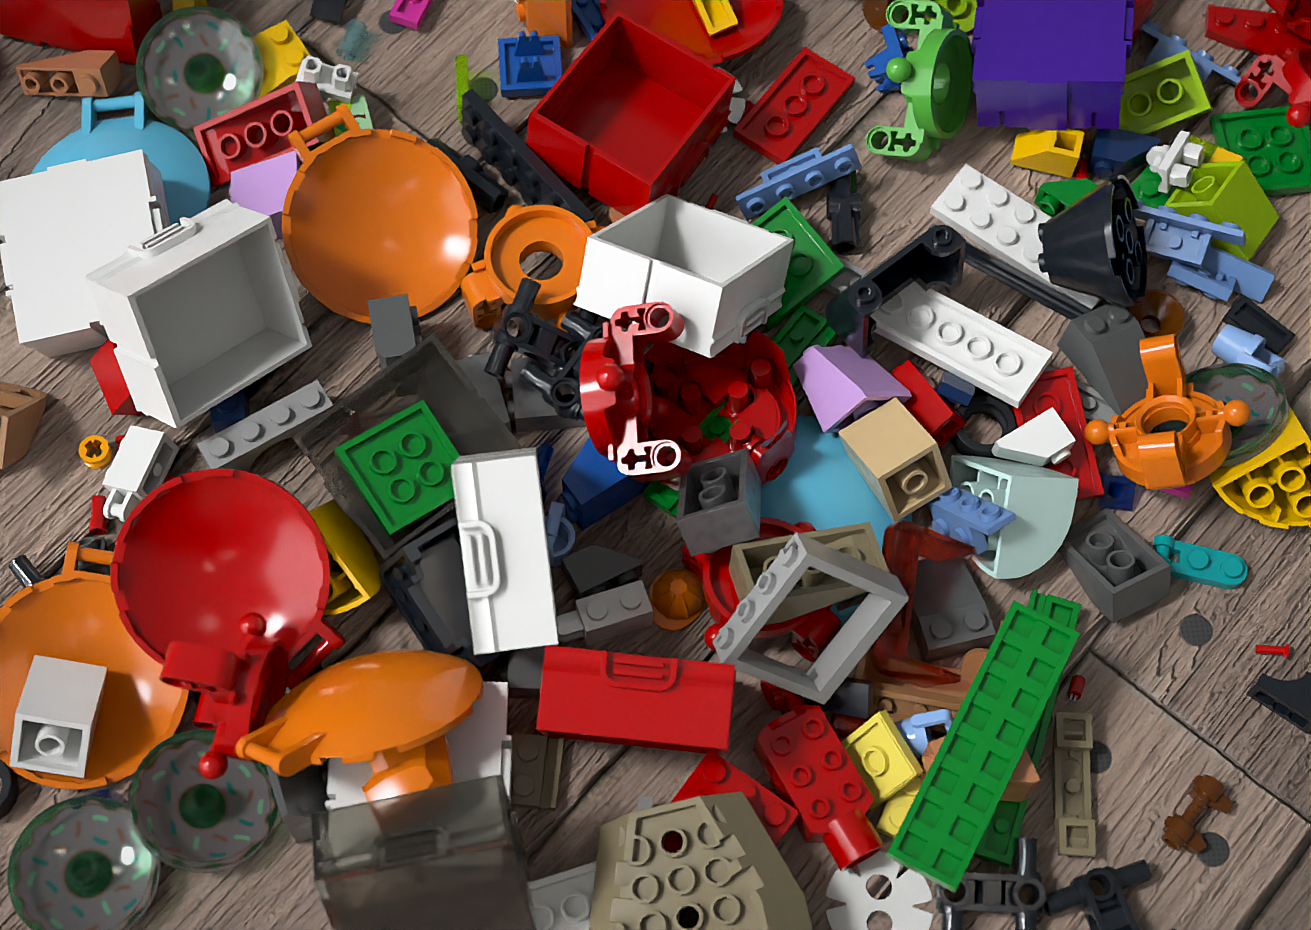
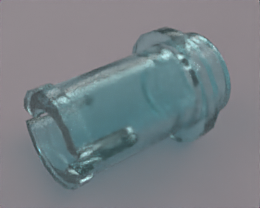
[336,19,368,61]

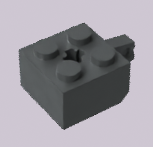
[368,294,427,397]

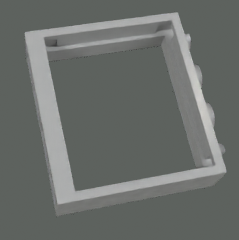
[712,532,909,704]

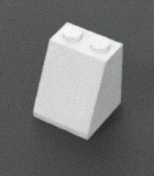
[9,655,108,778]

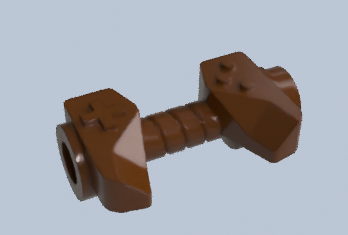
[1161,775,1232,854]

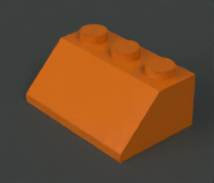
[514,0,573,49]

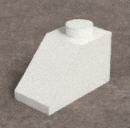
[991,407,1076,467]

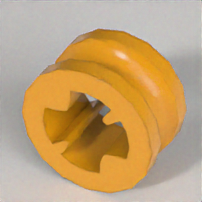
[78,435,113,469]

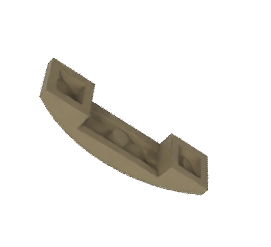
[1052,711,1096,857]

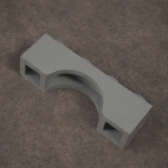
[197,380,338,471]

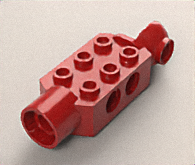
[753,666,885,872]

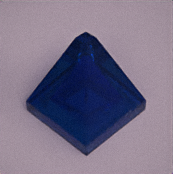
[1098,471,1136,511]

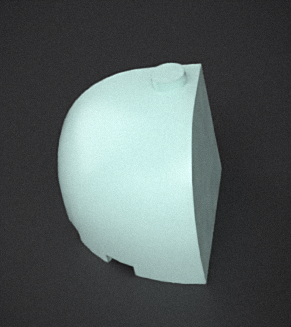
[950,455,1079,579]

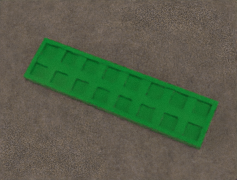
[886,601,1080,892]

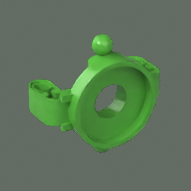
[866,0,974,162]

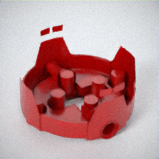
[644,331,797,491]

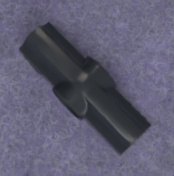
[427,138,508,214]
[826,170,861,255]

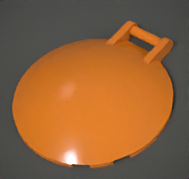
[282,103,478,324]
[0,541,189,790]
[236,649,484,777]

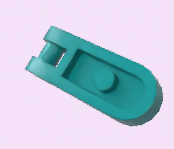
[1153,535,1248,590]

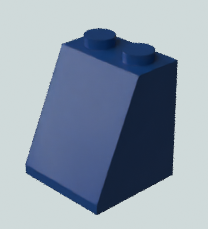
[560,437,650,531]

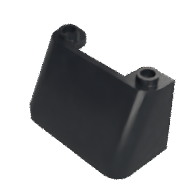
[825,225,966,358]
[379,516,508,670]

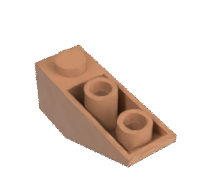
[15,50,124,97]

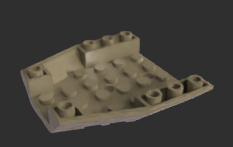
[589,792,813,930]

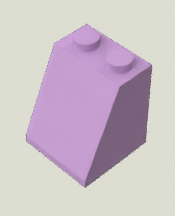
[229,151,303,239]
[793,345,912,433]

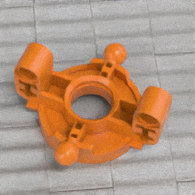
[461,204,607,332]
[1084,334,1251,490]

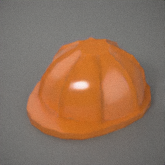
[649,568,706,631]

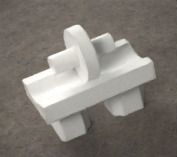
[295,55,358,104]
[1146,130,1204,193]

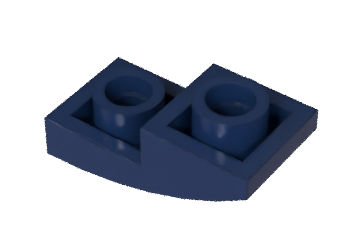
[937,369,976,406]

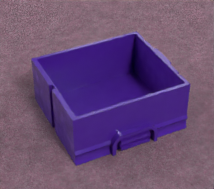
[972,0,1135,130]

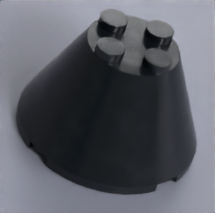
[1038,175,1148,308]

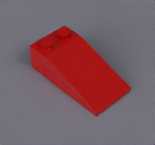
[193,81,335,188]

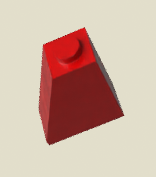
[891,359,967,448]

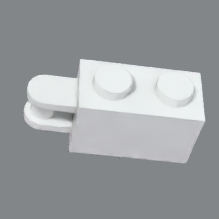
[102,425,179,522]
[557,580,653,646]

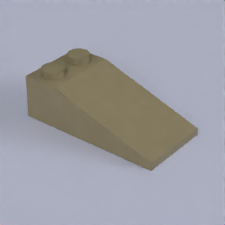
[729,522,890,625]

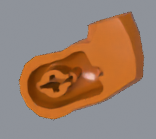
[362,733,457,840]

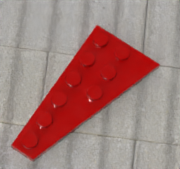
[1205,5,1311,56]

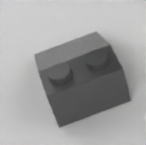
[1057,302,1148,415]
[1058,508,1171,623]
[892,551,996,662]
[266,762,330,844]

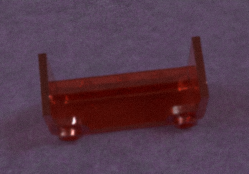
[871,520,975,688]

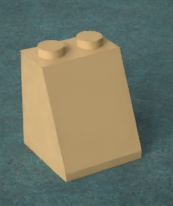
[838,397,953,522]

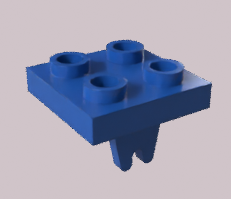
[865,24,914,93]
[498,30,562,97]

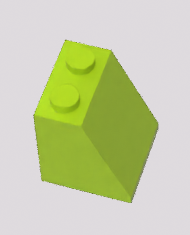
[1164,160,1279,261]

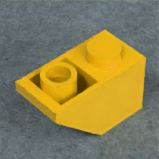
[1010,128,1084,178]

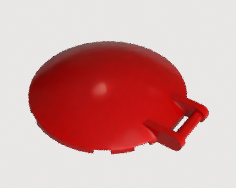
[600,0,783,64]
[110,468,346,690]

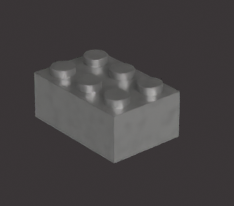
[676,448,761,556]

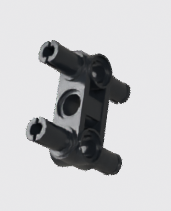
[484,278,600,403]
[520,310,655,422]
[934,838,1046,930]
[1043,859,1176,930]

